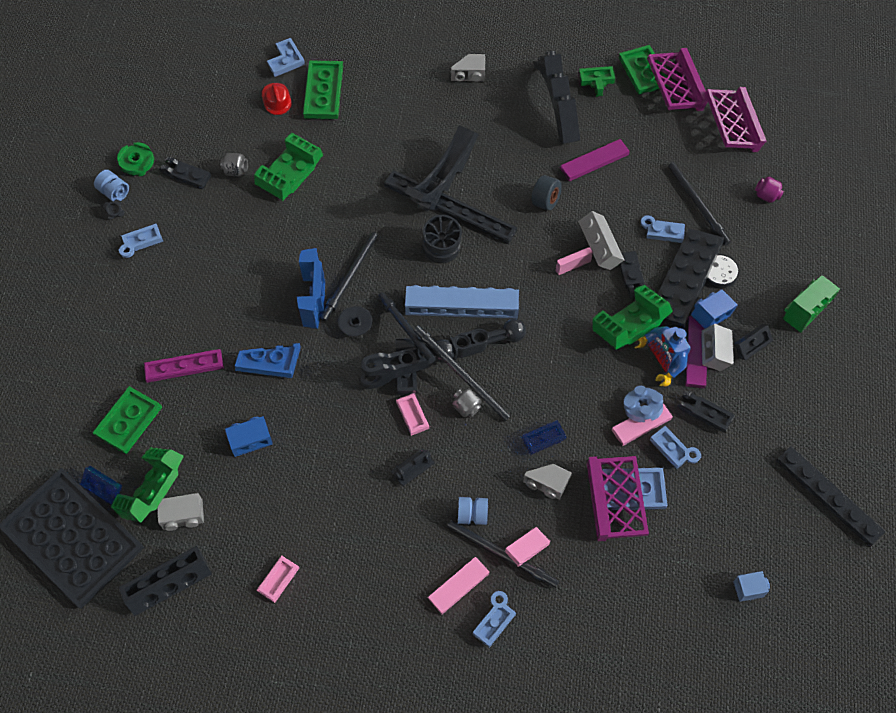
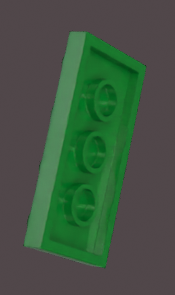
[303,61,343,119]

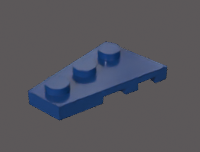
[235,343,301,378]

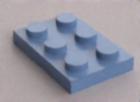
[602,468,667,510]

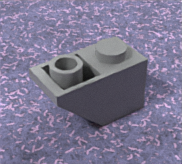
[451,54,485,82]
[523,464,572,500]

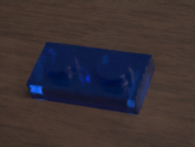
[522,420,567,455]
[80,466,122,505]

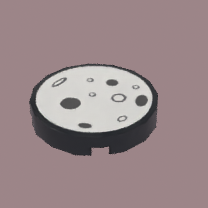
[706,254,740,289]

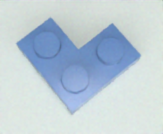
[267,38,305,77]

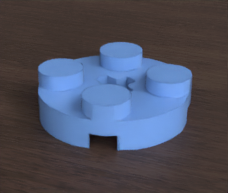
[624,386,663,422]

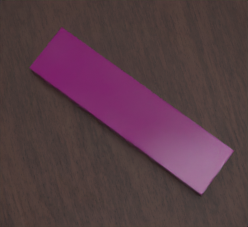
[560,139,630,181]
[685,316,707,389]
[144,349,224,383]

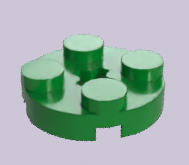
[117,142,154,176]

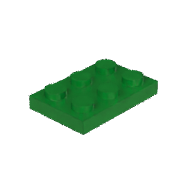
[619,45,668,95]
[93,386,162,454]

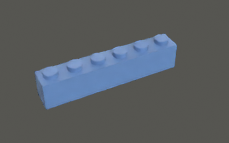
[405,285,519,318]

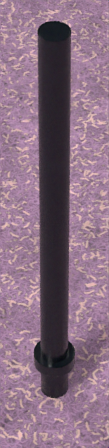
[413,325,510,421]

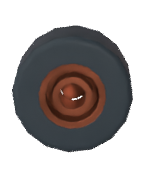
[531,175,562,211]

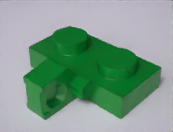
[579,66,615,96]

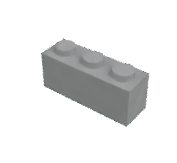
[578,211,624,270]

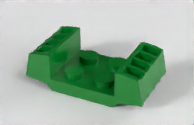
[254,133,323,201]
[593,285,673,350]
[111,447,183,523]

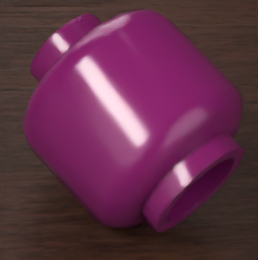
[755,177,784,203]

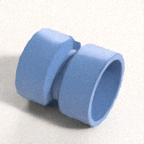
[94,170,129,201]
[458,497,488,525]

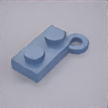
[641,216,685,243]
[119,224,163,258]
[650,426,701,469]
[473,591,516,648]

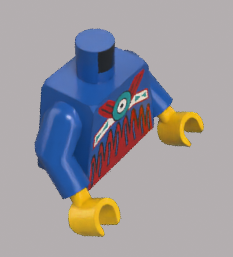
[635,326,691,386]

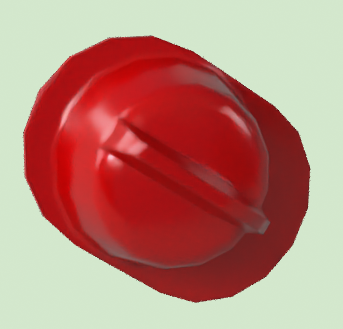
[262,83,291,115]

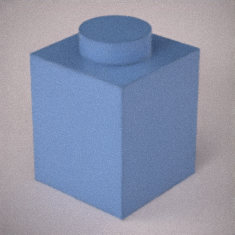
[733,571,770,602]

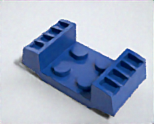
[297,248,325,329]

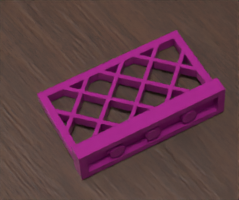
[647,48,708,111]
[705,87,766,152]
[587,456,649,541]

